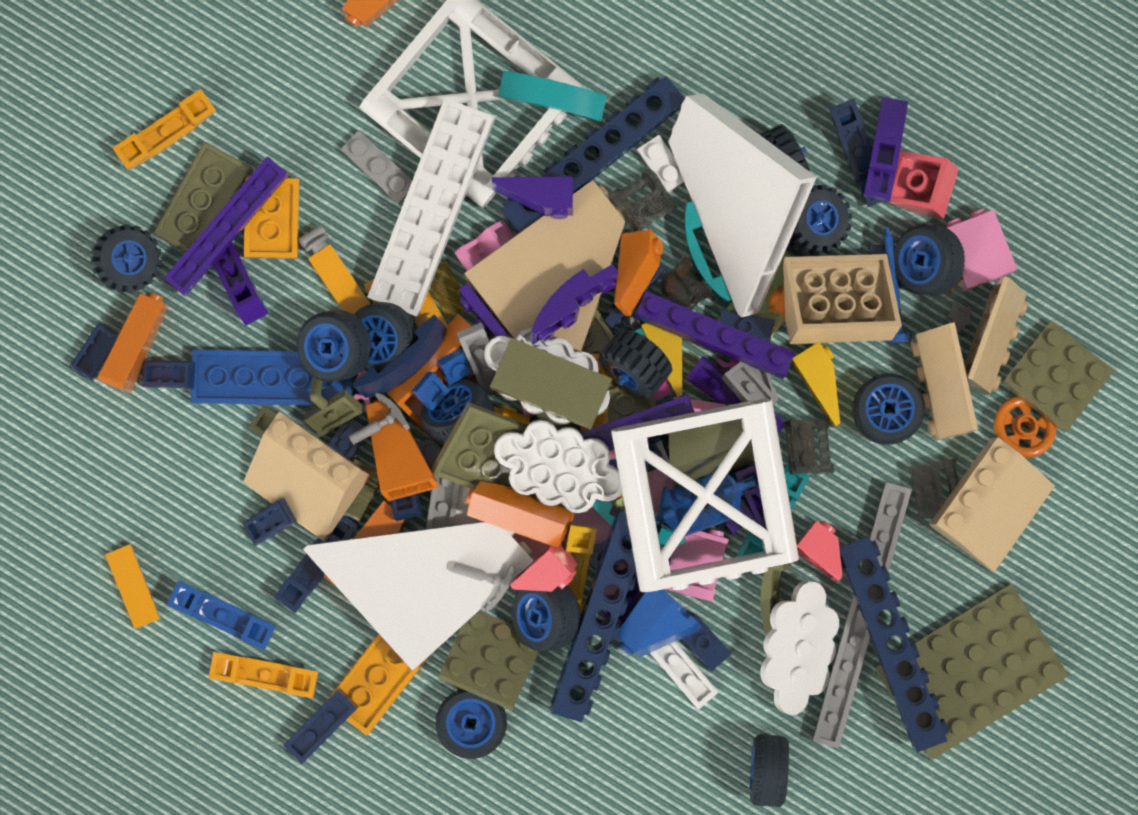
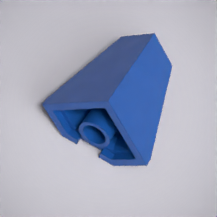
[617,589,702,658]

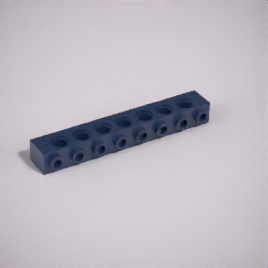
[501,76,685,234]
[549,506,636,723]
[839,537,949,753]

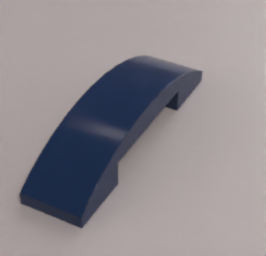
[829,98,882,207]
[352,314,447,398]
[273,515,358,613]

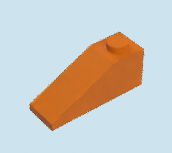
[614,229,663,316]

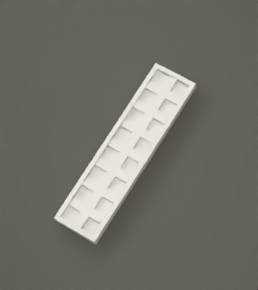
[367,98,495,317]

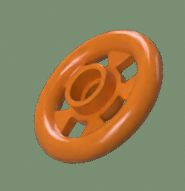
[994,396,1057,458]

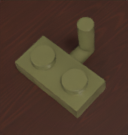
[304,377,363,436]

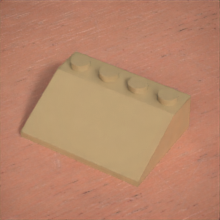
[783,254,902,344]
[964,276,1028,396]
[910,322,978,441]
[243,412,371,542]
[929,437,1055,572]

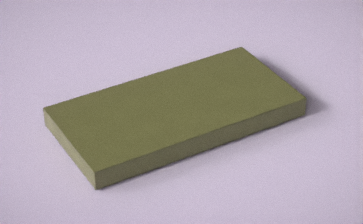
[153,141,251,252]
[490,337,612,430]

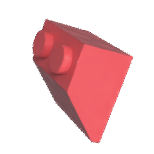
[886,151,959,219]
[796,521,842,581]
[510,544,579,592]

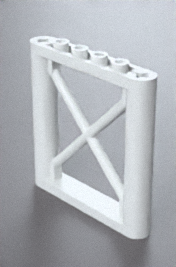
[360,0,583,209]
[611,399,799,592]

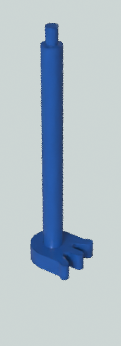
[883,228,911,344]

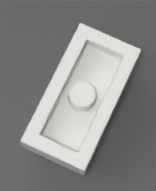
[637,135,684,194]

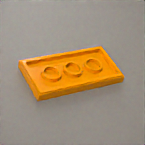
[326,634,431,736]

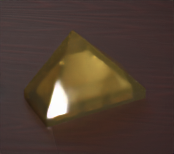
[430,260,465,319]

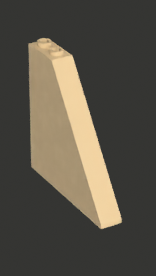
[464,180,626,352]

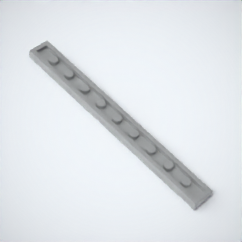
[812,482,912,749]

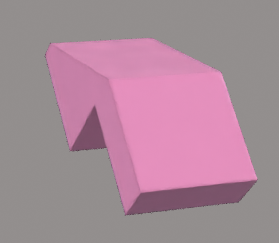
[455,220,515,271]

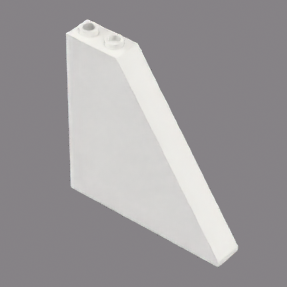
[669,94,817,317]
[303,522,534,671]

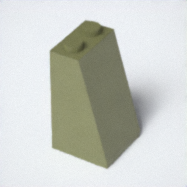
[669,419,755,488]

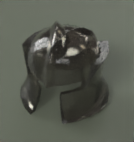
[660,255,715,310]

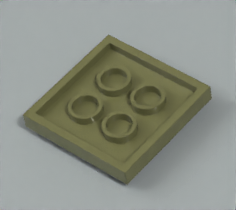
[1001,320,1114,433]
[431,402,528,490]
[438,610,539,711]

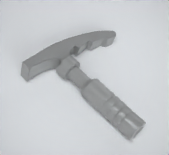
[349,393,410,445]
[452,562,515,612]

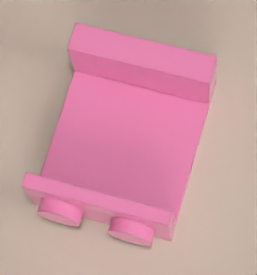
[945,208,1017,291]
[666,529,729,602]

